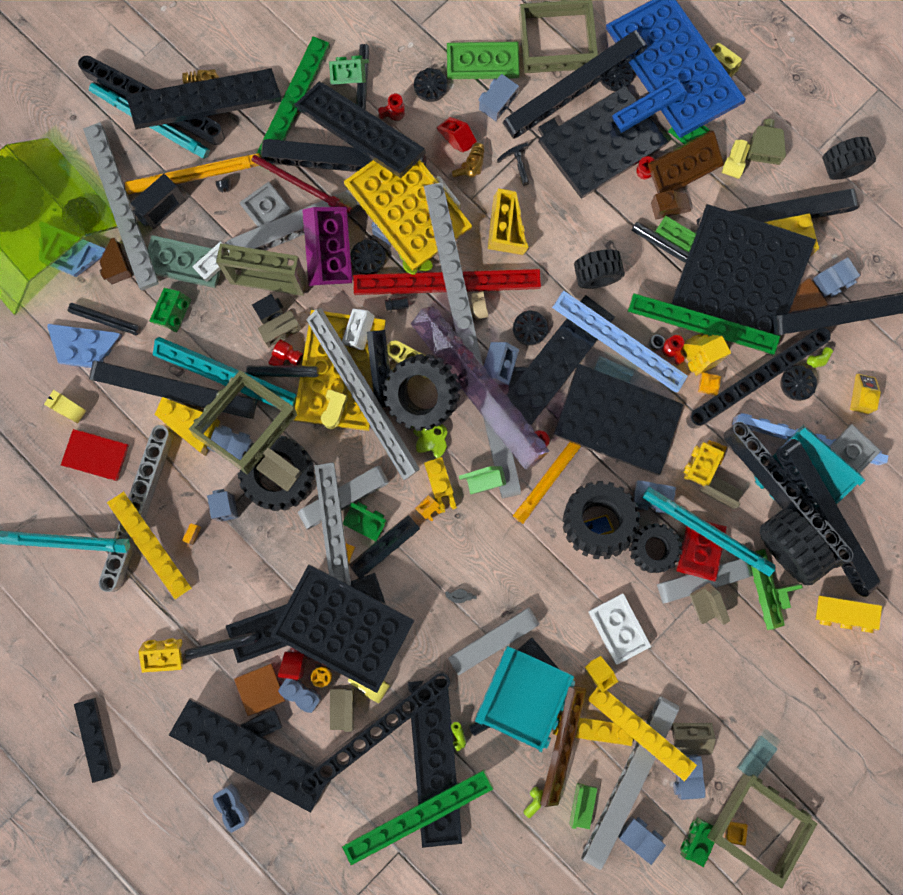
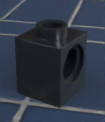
[252,294,284,324]

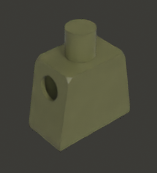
[745,119,786,165]

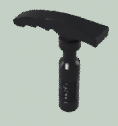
[497,143,529,186]

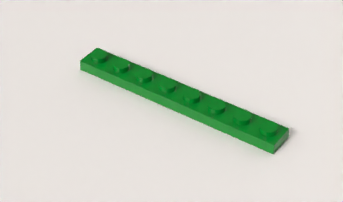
[256,36,330,168]
[627,293,780,355]
[342,769,494,865]

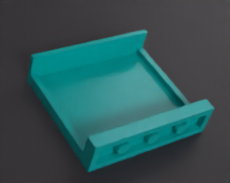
[754,424,865,505]
[474,645,575,753]

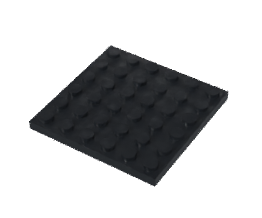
[671,204,816,336]

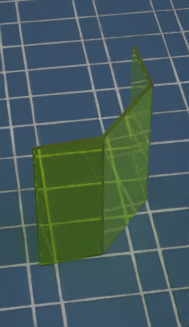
[0,138,118,315]

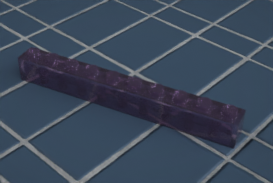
[410,306,549,470]

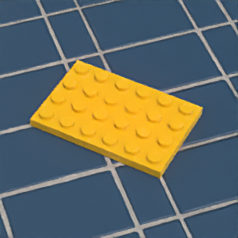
[344,160,472,271]
[294,310,386,431]

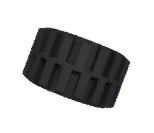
[822,137,876,180]
[574,249,625,289]
[629,523,682,573]

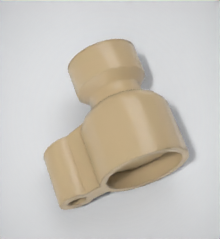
[470,291,488,319]

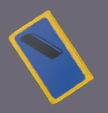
[584,514,615,535]

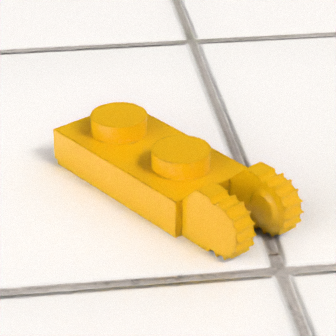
[424,457,457,513]

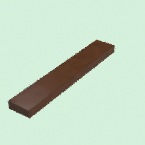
[540,687,586,807]

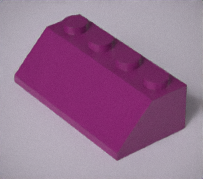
[302,207,352,286]

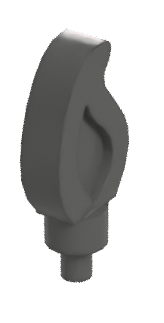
[445,589,477,603]

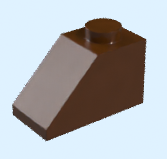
[651,190,691,220]
[99,237,133,285]

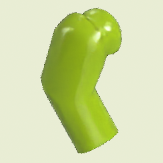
[807,347,833,368]
[451,722,466,751]
[523,786,543,818]

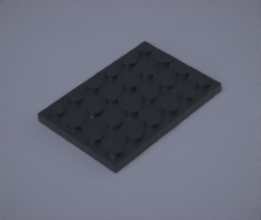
[538,86,668,199]
[553,364,684,476]
[271,564,415,693]

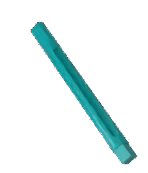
[89,82,210,159]
[642,487,776,577]
[0,531,130,553]

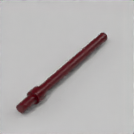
[251,155,352,215]

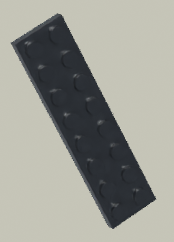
[126,68,281,130]
[294,81,426,178]
[496,295,615,432]
[226,573,386,664]
[408,678,462,848]
[169,698,329,813]

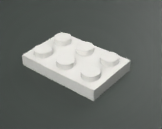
[588,594,651,665]

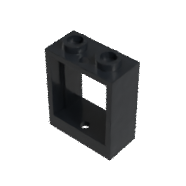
[130,173,186,230]

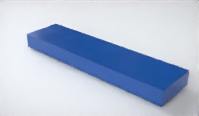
[612,78,687,133]

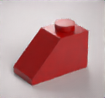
[436,117,477,152]
[278,648,306,680]

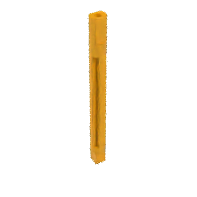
[124,153,261,195]
[513,442,581,524]

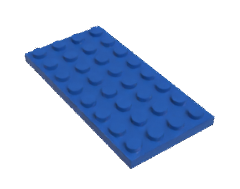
[606,0,746,138]

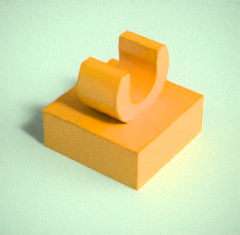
[698,372,721,396]
[415,495,441,521]

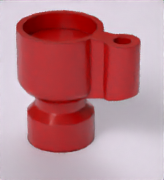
[378,93,405,121]
[662,335,685,365]
[268,339,303,366]

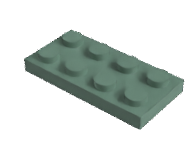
[147,235,221,288]

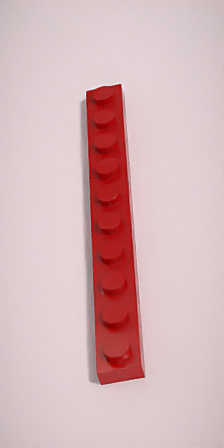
[353,269,541,295]

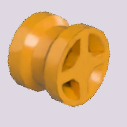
[311,666,332,688]

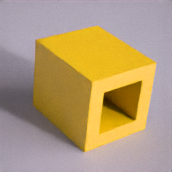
[585,656,619,693]

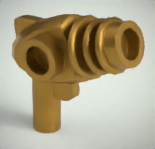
[182,69,220,84]
[452,143,485,178]

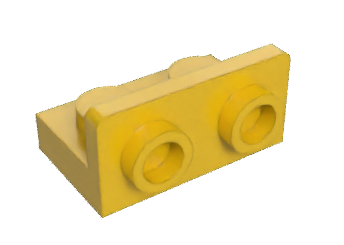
[683,442,724,486]
[138,638,183,673]

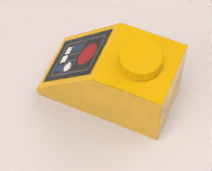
[850,374,881,414]

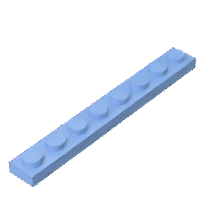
[552,291,688,392]
[732,413,888,465]

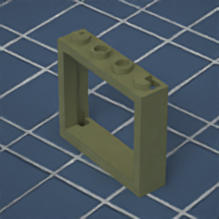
[519,0,598,73]
[216,243,307,296]
[189,370,297,475]
[707,774,818,889]

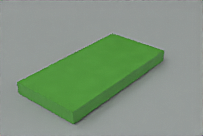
[447,42,520,79]

